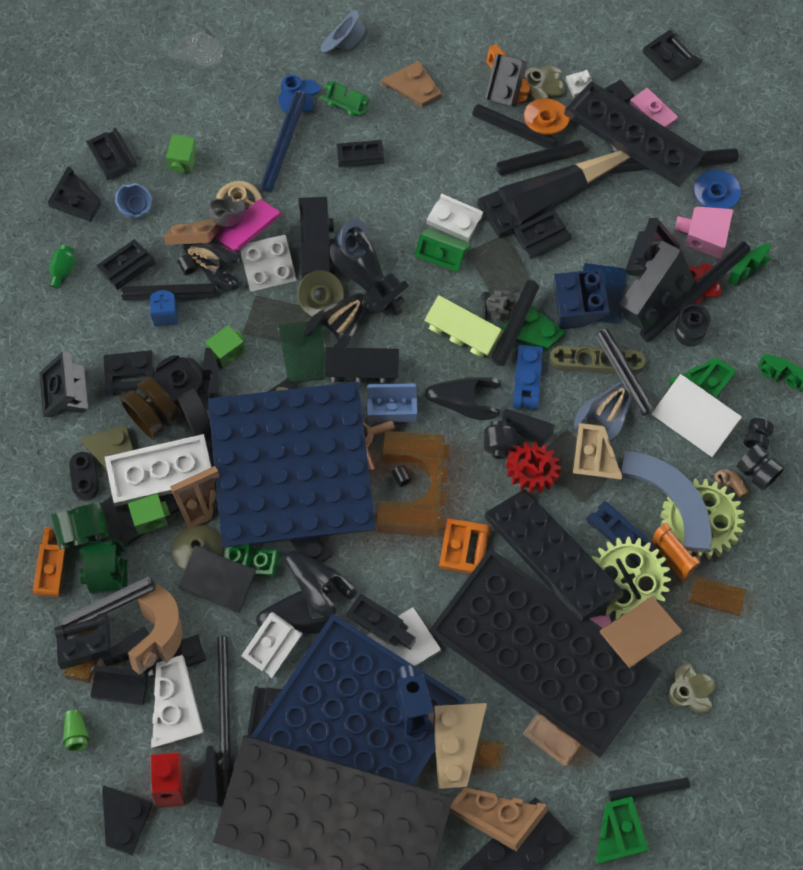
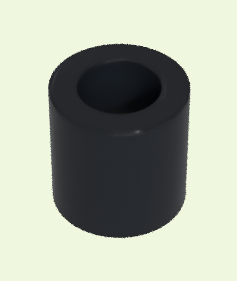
[177,254,197,275]
[391,465,412,487]

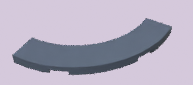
[621,451,712,552]

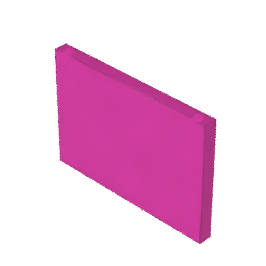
[214,199,282,253]

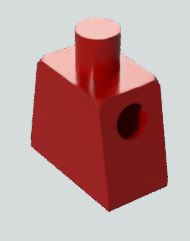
[151,753,184,808]

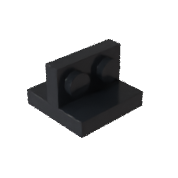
[625,218,680,276]
[39,351,88,418]

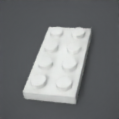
[105,434,211,506]

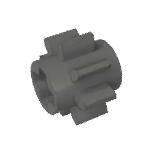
[487,290,516,319]

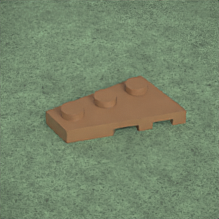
[450,787,548,851]

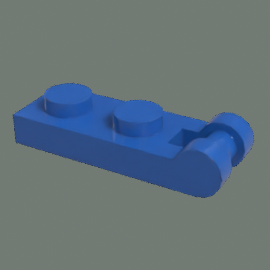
[513,345,543,411]

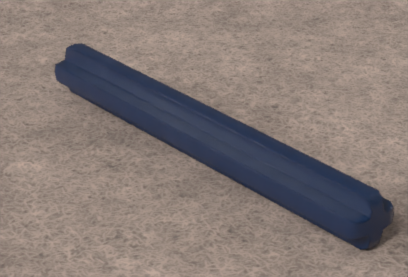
[260,90,307,192]

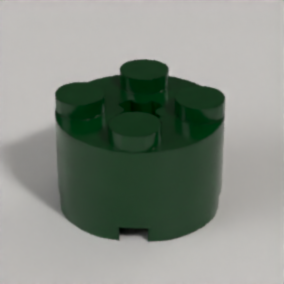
[51,502,110,550]
[80,540,128,595]

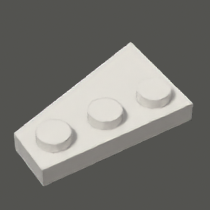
[151,655,204,748]

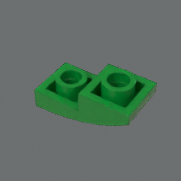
[728,243,772,286]
[758,353,803,392]
[224,545,281,578]

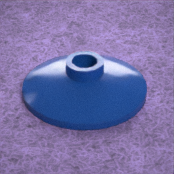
[694,170,741,209]

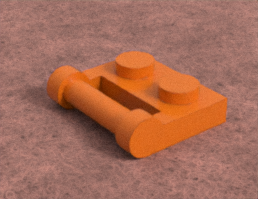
[439,518,492,574]
[651,523,701,583]

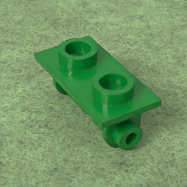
[320,81,370,116]

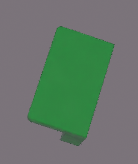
[414,229,471,272]

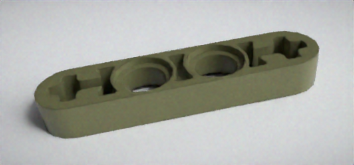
[549,346,645,374]

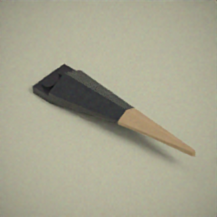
[477,151,632,239]

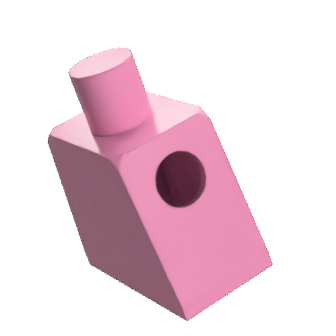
[674,207,733,259]

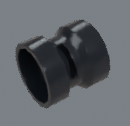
[743,418,774,450]

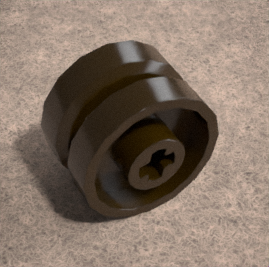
[119,376,182,441]

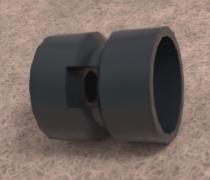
[674,304,711,347]
[736,443,785,491]

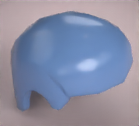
[115,183,152,219]

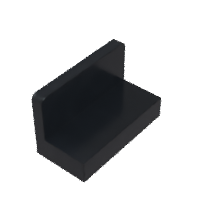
[90,665,148,705]

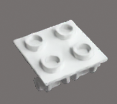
[240,235,297,292]

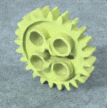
[660,479,745,560]
[592,537,671,619]

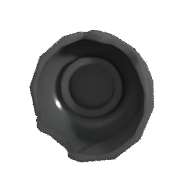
[207,196,246,228]

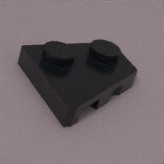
[48,167,101,222]
[102,785,153,856]

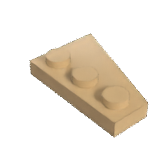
[433,703,487,789]

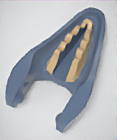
[573,382,631,442]

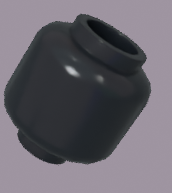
[484,421,516,459]

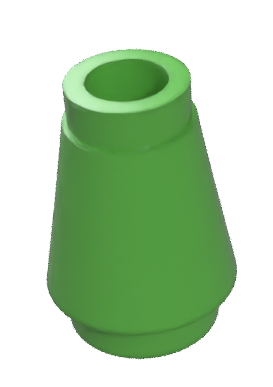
[63,709,90,752]

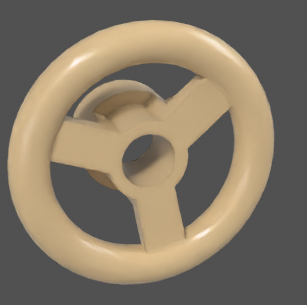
[216,181,262,208]

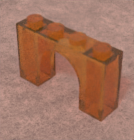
[377,431,450,537]

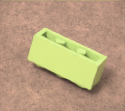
[424,295,504,358]

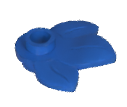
[278,74,321,113]

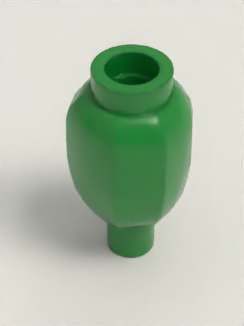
[49,245,76,289]

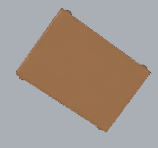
[600,596,682,668]

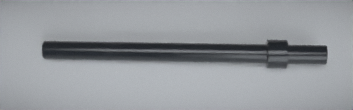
[217,636,234,794]

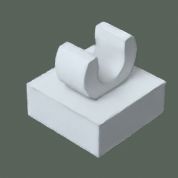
[565,70,592,99]

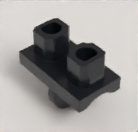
[363,273,409,316]

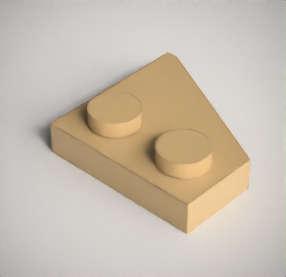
[573,423,622,480]

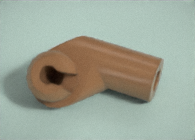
[714,470,750,499]

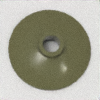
[298,270,344,317]
[172,524,223,570]

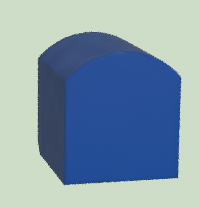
[150,290,178,327]

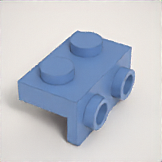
[367,384,417,423]

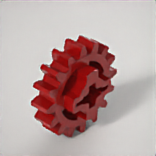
[505,442,561,494]

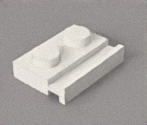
[426,194,484,242]
[241,612,303,678]

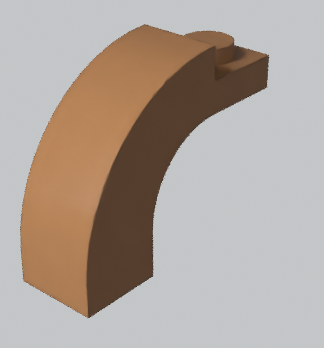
[128,584,183,674]

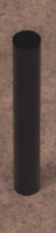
[608,777,690,802]

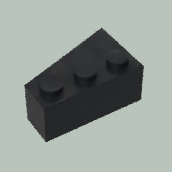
[298,197,335,279]
[619,241,696,331]

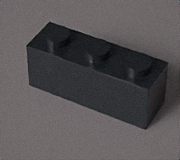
[324,347,399,383]

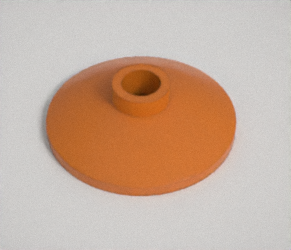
[524,98,570,135]

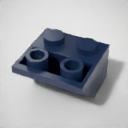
[553,269,609,329]

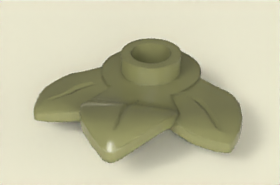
[523,65,565,100]
[669,663,716,713]

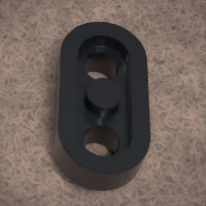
[69,452,99,501]

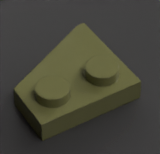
[80,425,133,470]

